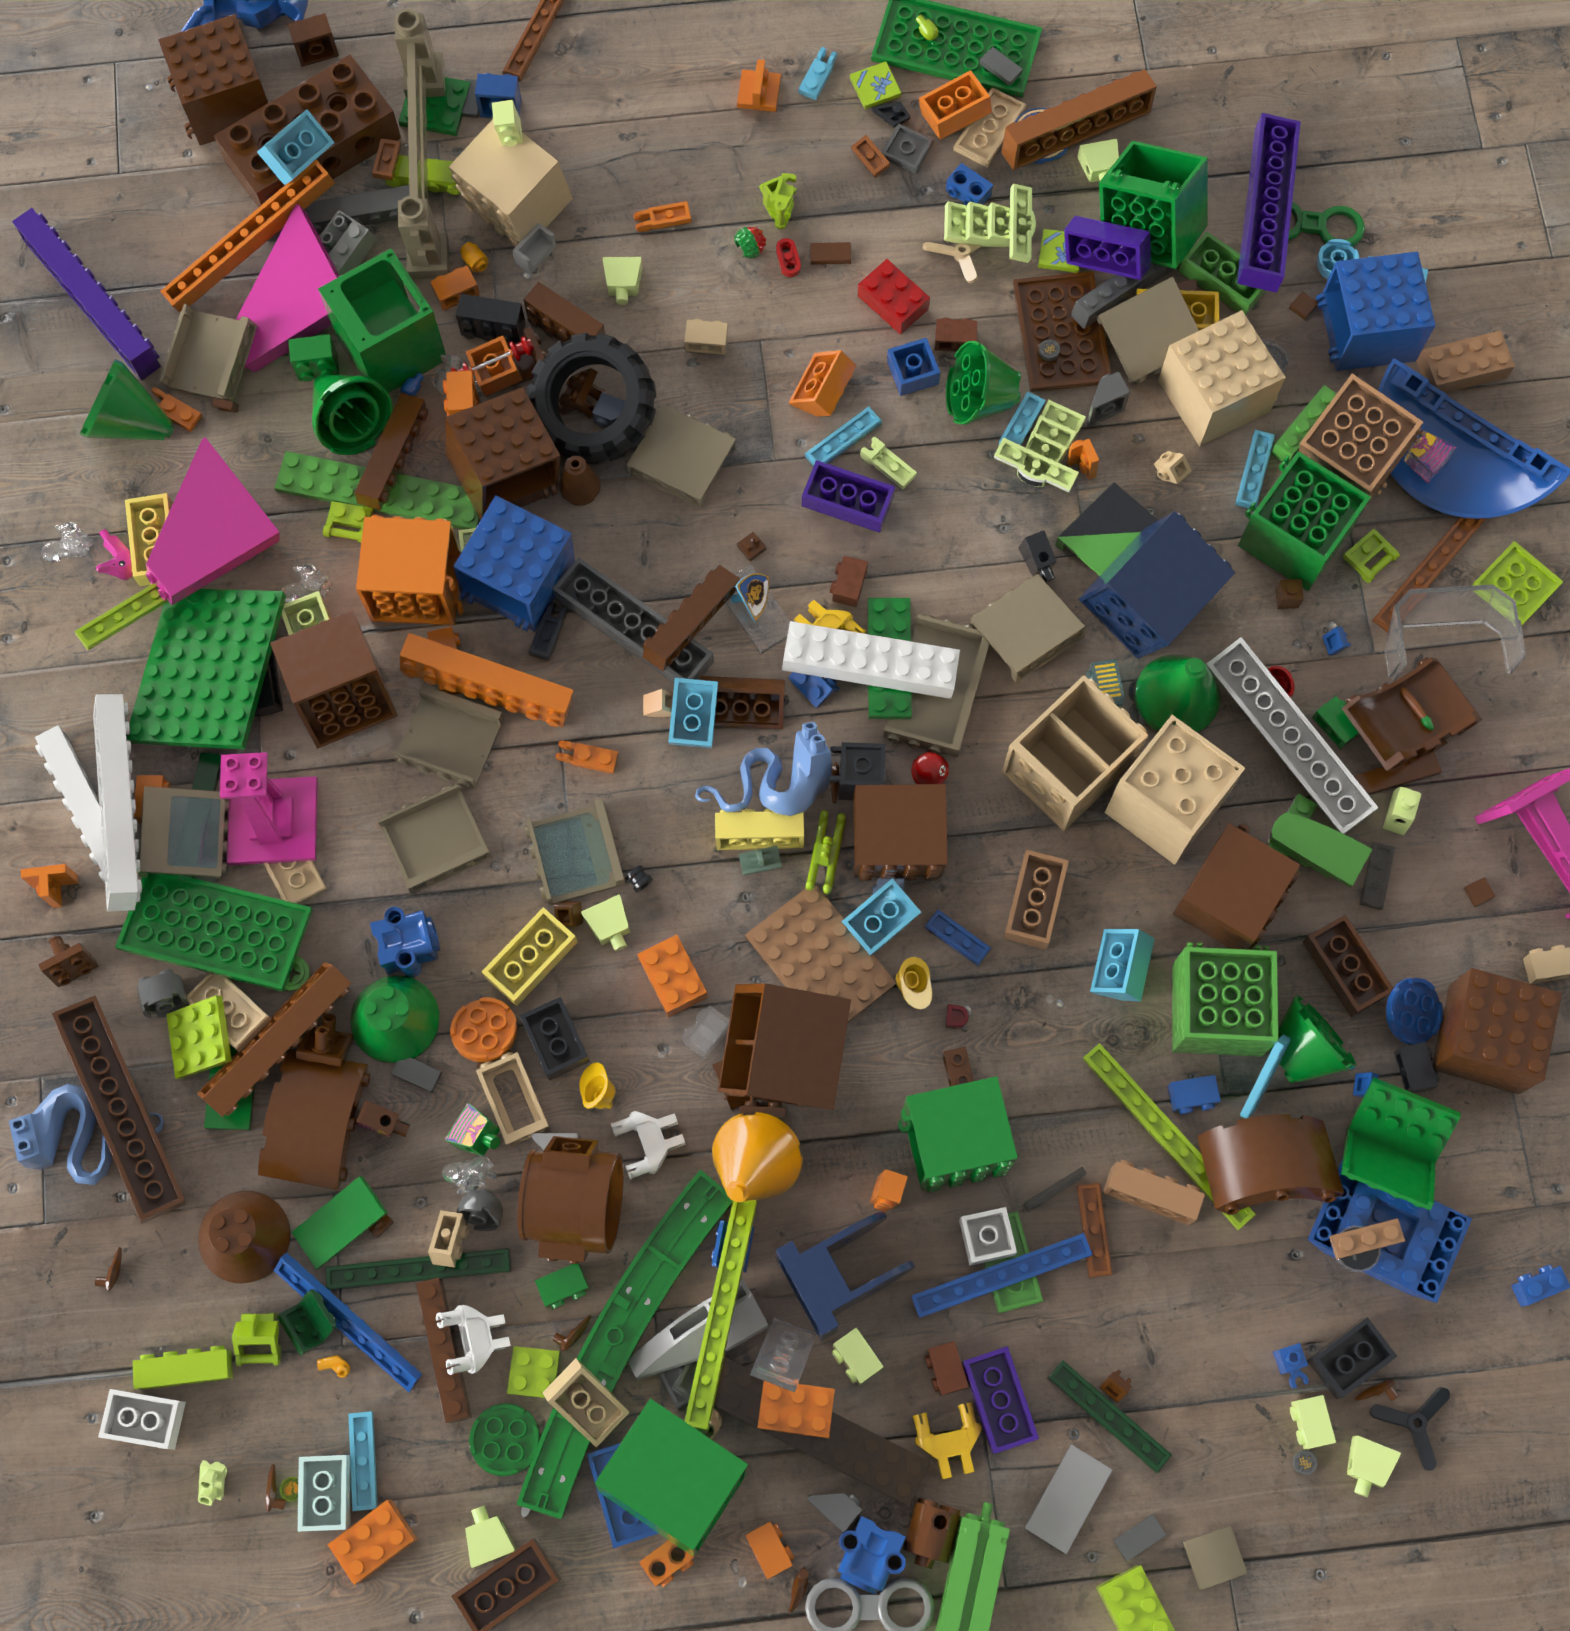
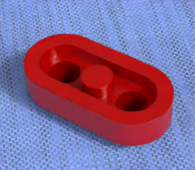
[776,238,801,278]

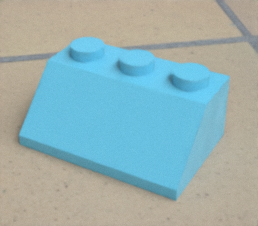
[1090,929,1155,1001]

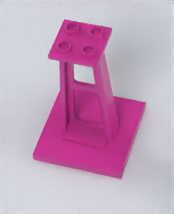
[220,752,318,866]
[1474,768,1570,919]

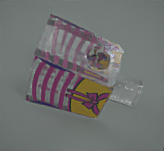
[1404,432,1457,484]

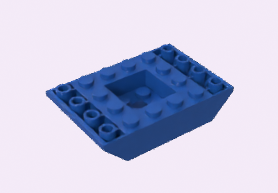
[1307,1158,1472,1303]

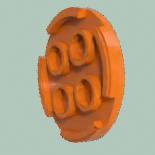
[450,997,518,1062]

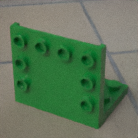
[1341,1077,1461,1210]

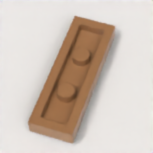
[1329,1218,1405,1259]

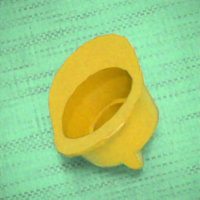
[896,957,932,1010]
[579,1062,616,1109]

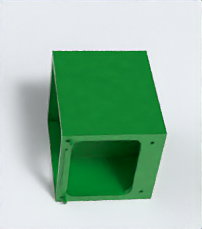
[318,249,448,394]
[595,1398,748,1557]

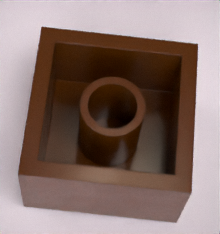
[287,13,339,67]

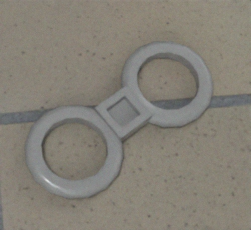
[805,1577,934,1631]

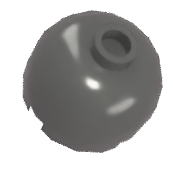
[456,1188,503,1231]

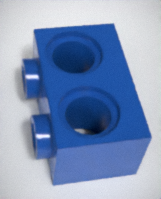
[946,163,993,205]

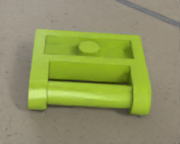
[323,501,374,543]
[1343,529,1400,583]

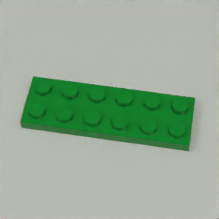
[868,598,912,719]

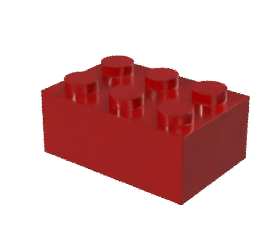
[857,259,930,335]

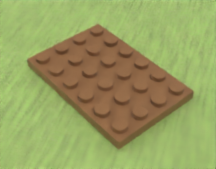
[745,884,896,1022]

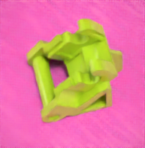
[759,173,796,230]
[232,1312,281,1366]

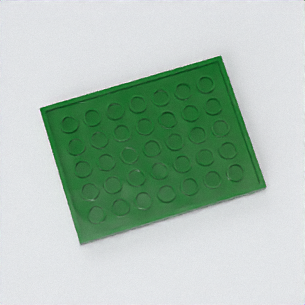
[126,589,286,749]

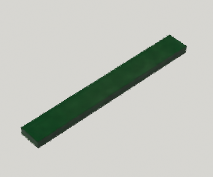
[325,1248,511,1290]

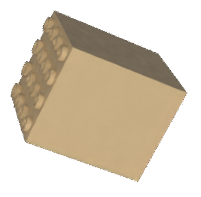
[1002,675,1148,831]
[1105,715,1245,865]

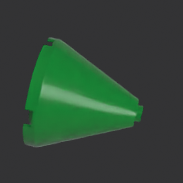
[80,359,174,441]
[312,374,393,455]
[1134,654,1221,733]

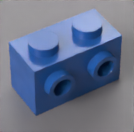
[1511,1264,1570,1307]

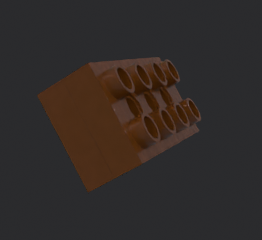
[214,54,401,208]

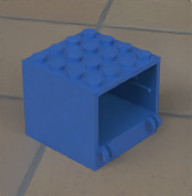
[1316,251,1436,371]
[453,495,575,632]

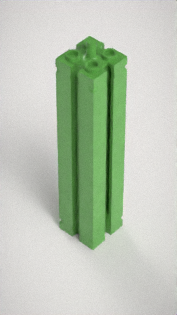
[935,1502,1010,1631]

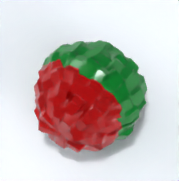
[734,227,767,259]

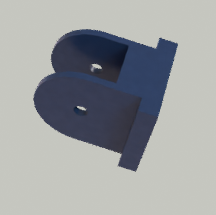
[776,1211,915,1341]

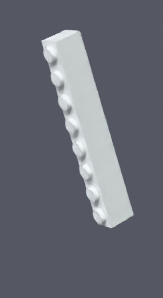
[35,725,105,884]

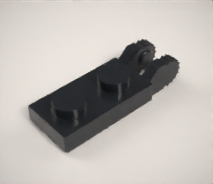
[529,602,568,661]

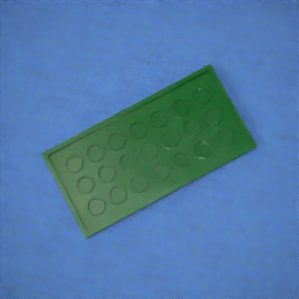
[871,0,1042,98]
[115,873,313,992]

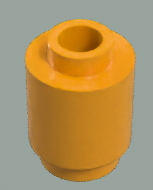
[460,242,489,272]

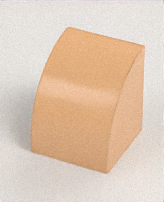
[643,689,673,717]

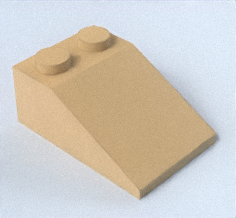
[543,1358,630,1447]

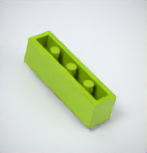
[385,155,462,195]
[133,1346,233,1390]

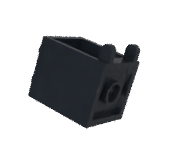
[829,742,886,800]

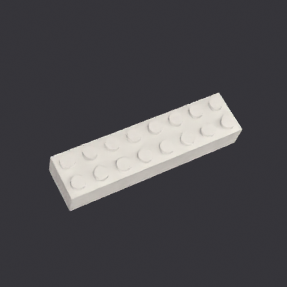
[782,621,960,699]

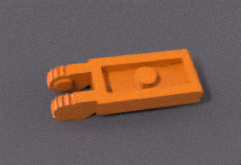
[633,201,692,232]
[151,387,202,432]
[555,740,619,774]

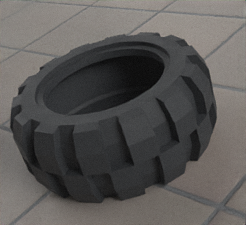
[527,332,657,464]

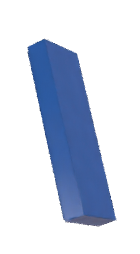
[924,909,991,966]

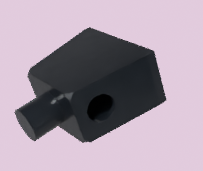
[1018,530,1056,583]

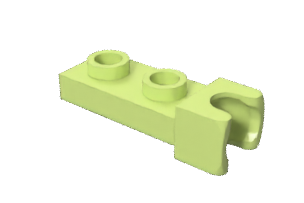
[860,437,917,490]

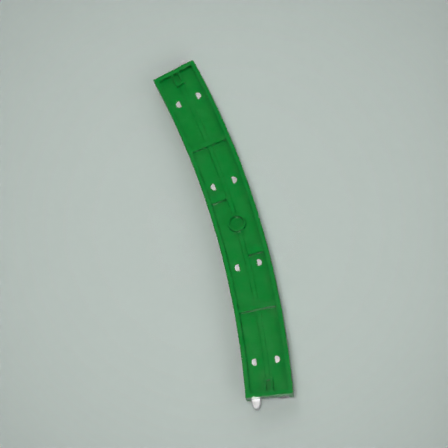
[516,1169,733,1519]

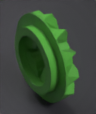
[285,956,310,991]

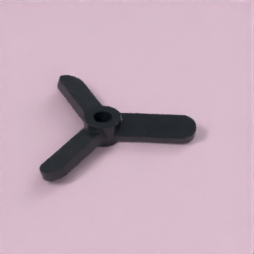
[1370,1387,1450,1471]

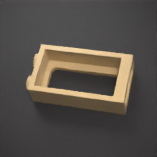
[476,1052,551,1148]

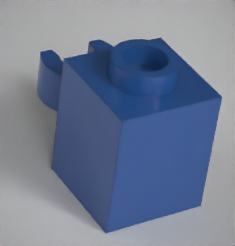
[1273,1343,1309,1389]

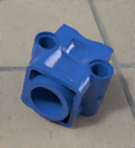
[370,907,440,978]
[838,1516,906,1595]

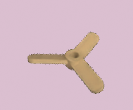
[923,242,982,283]

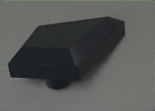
[872,102,911,128]

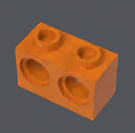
[639,1540,696,1587]

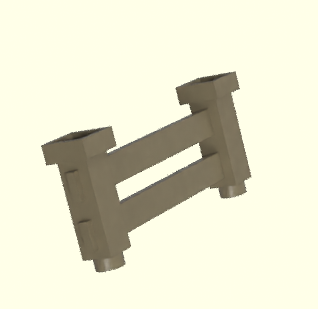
[394,9,450,279]

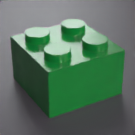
[288,334,340,382]

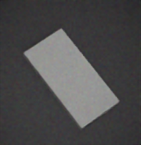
[1024,1444,1112,1554]

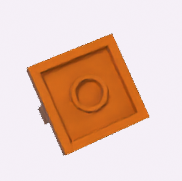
[737,59,781,112]
[21,864,79,908]

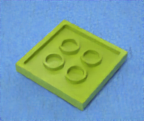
[1472,541,1563,627]
[166,995,232,1079]

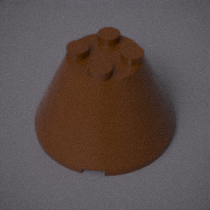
[198,1191,291,1284]

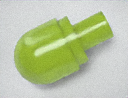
[916,15,938,41]

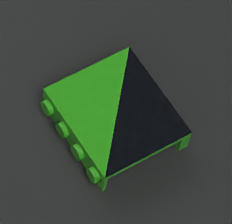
[1055,482,1158,576]

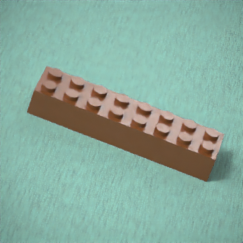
[1002,69,1157,170]
[197,962,351,1117]

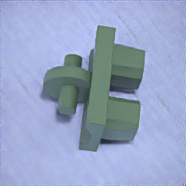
[739,846,782,876]

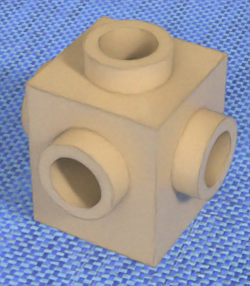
[1154,451,1192,484]

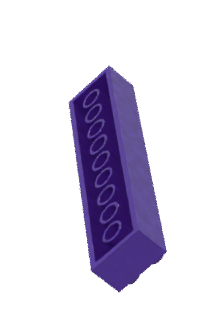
[1237,113,1301,293]
[12,208,161,381]

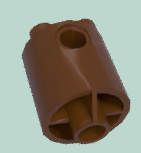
[903,1498,961,1569]

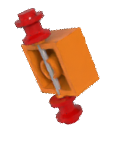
[450,336,535,396]

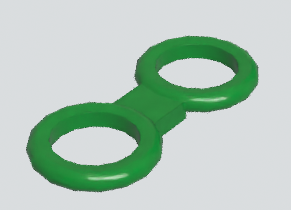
[1288,201,1365,247]

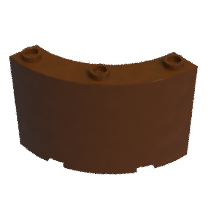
[1342,657,1483,771]
[258,1050,370,1190]
[1197,1114,1345,1215]

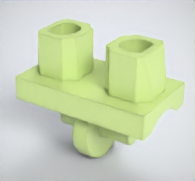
[198,1460,227,1506]

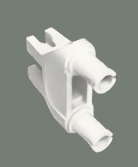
[611,1111,686,1180]
[436,1305,511,1375]

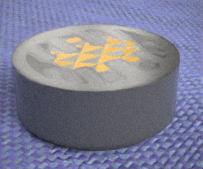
[1039,340,1060,361]
[1292,1450,1317,1475]

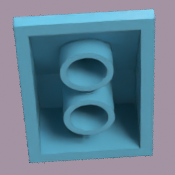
[257,110,335,185]
[668,678,718,749]
[842,878,921,956]

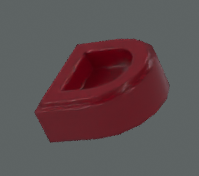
[945,1004,969,1029]

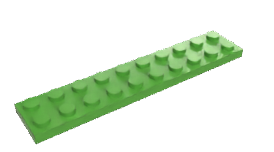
[274,451,480,530]

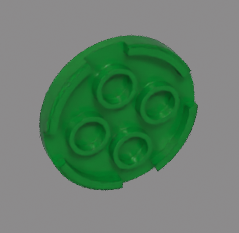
[469,1403,540,1476]

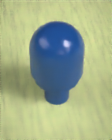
[400,372,424,396]

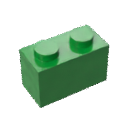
[1312,696,1360,750]
[535,1263,590,1310]

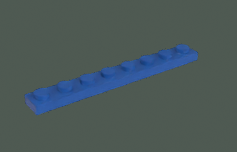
[911,1233,1092,1318]
[274,1253,422,1392]

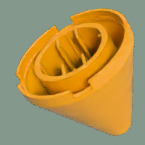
[712,1112,803,1202]

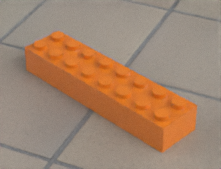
[399,633,574,727]

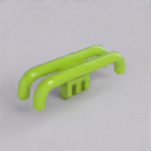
[806,810,846,894]

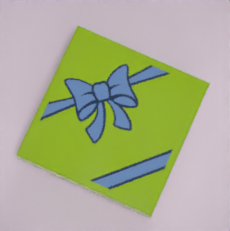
[850,62,901,110]
[1038,229,1079,273]

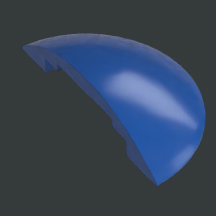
[1378,358,1570,519]

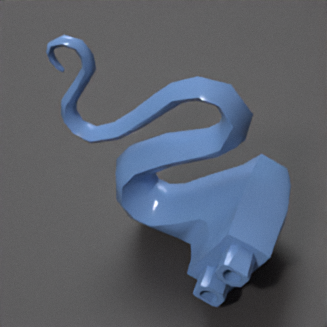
[695,722,832,816]
[9,1084,164,1185]

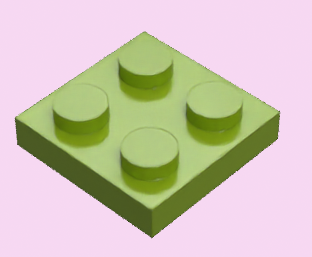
[507,1346,560,1398]

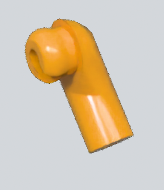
[317,1355,350,1378]

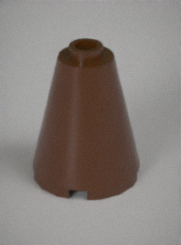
[559,456,600,506]

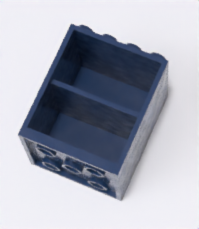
[1078,511,1235,659]

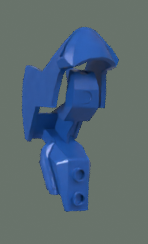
[181,0,308,32]

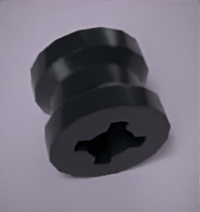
[625,865,653,893]

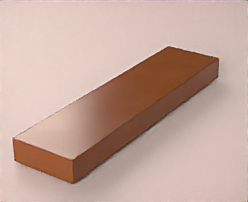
[1076,1183,1113,1278]

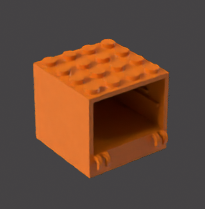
[356,515,464,626]

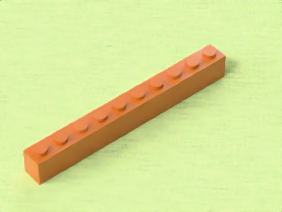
[160,160,335,313]

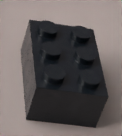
[456,294,526,345]
[519,997,590,1081]
[1307,1317,1397,1399]

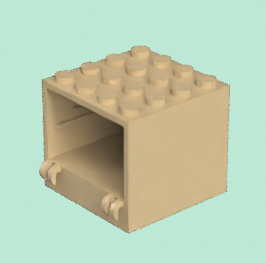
[449,119,573,247]
[1158,310,1286,447]

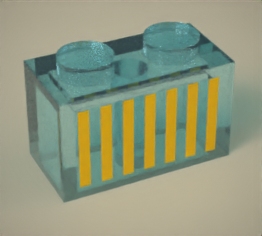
[1086,659,1125,707]

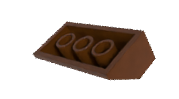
[699,676,785,729]

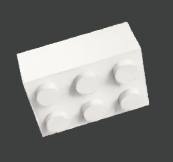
[98,1389,186,1450]

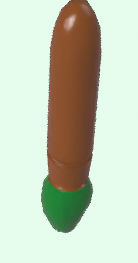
[1401,688,1434,730]

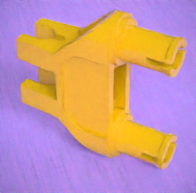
[794,600,866,634]
[912,1402,982,1479]

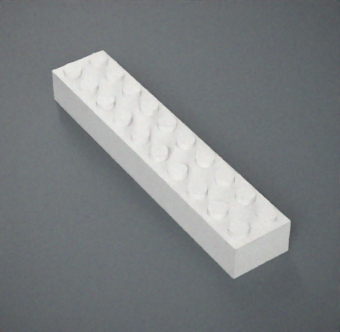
[1207,637,1378,834]
[93,694,142,911]

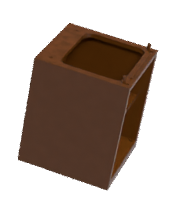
[718,983,851,1110]

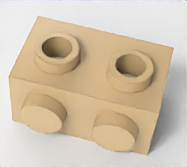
[684,319,728,355]
[1523,945,1570,984]
[428,1210,469,1268]

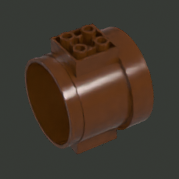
[517,1136,624,1264]

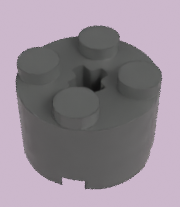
[137,969,188,1018]

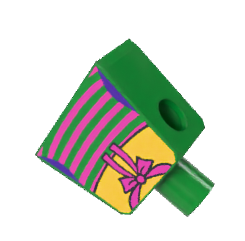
[444,1103,500,1156]

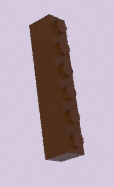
[354,393,428,511]
[642,565,740,671]
[416,1277,472,1424]

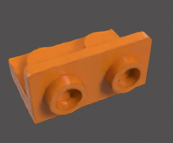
[1067,439,1099,480]

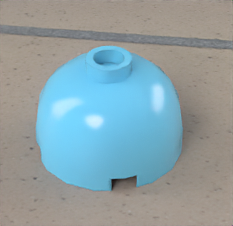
[1316,239,1359,280]

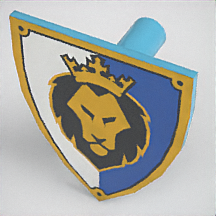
[731,573,769,622]

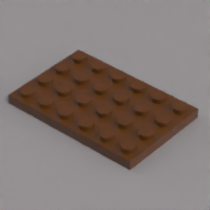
[1013,271,1111,392]

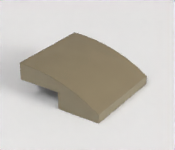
[1183,1526,1248,1590]

